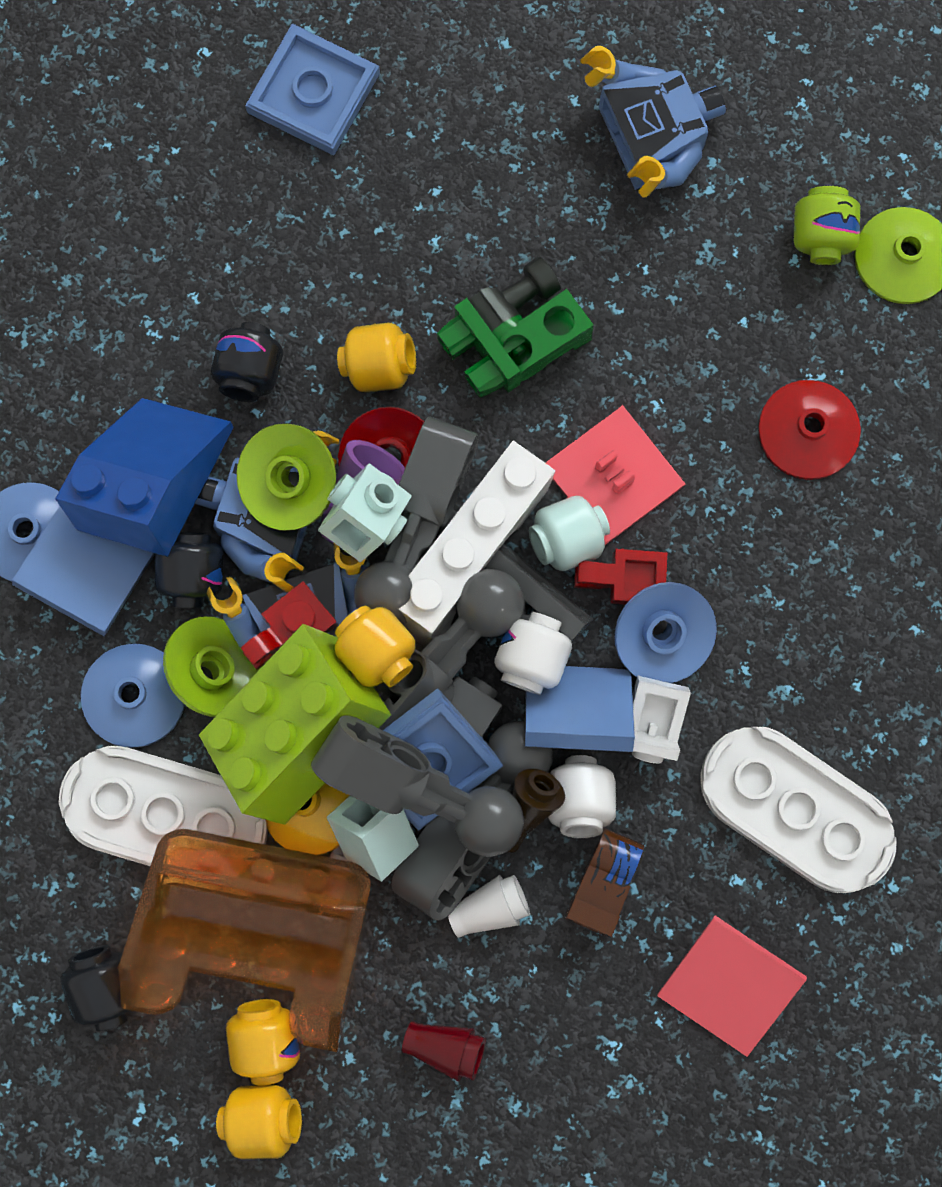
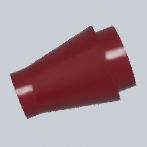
[402,1021,486,1082]

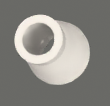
[448,875,530,938]

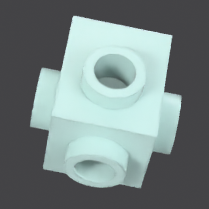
[318,463,412,563]

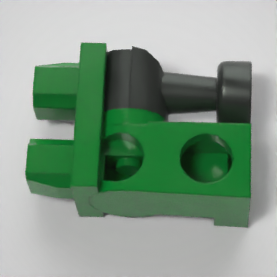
[437,256,594,398]

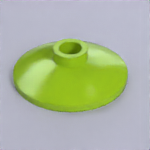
[854,207,942,304]
[237,424,336,530]
[163,616,263,717]

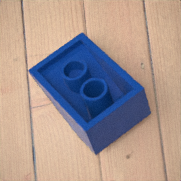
[55,398,234,557]

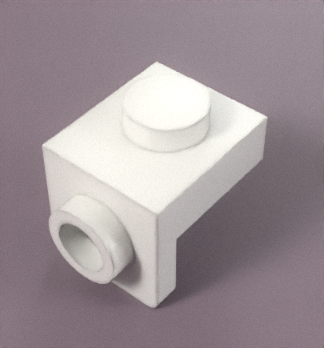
[632,676,691,764]

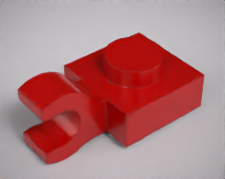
[574,549,668,604]
[241,581,337,670]

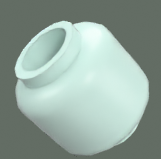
[529,496,610,571]

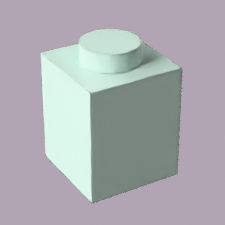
[326,796,419,882]

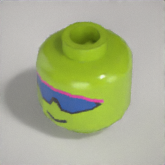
[794,186,860,265]

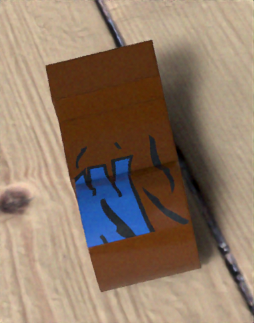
[564,828,644,937]

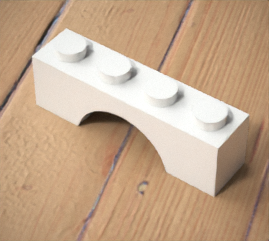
[399,440,556,647]

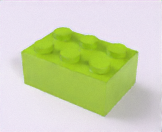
[199,624,391,825]

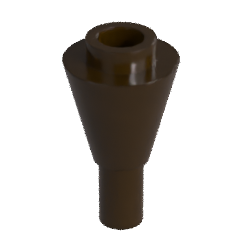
[507,769,565,853]

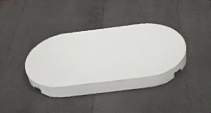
[701,727,896,893]
[59,746,268,883]

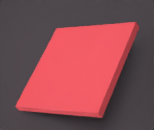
[546,405,686,545]
[657,915,807,1057]

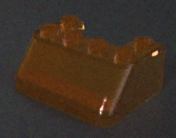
[118,829,371,1052]

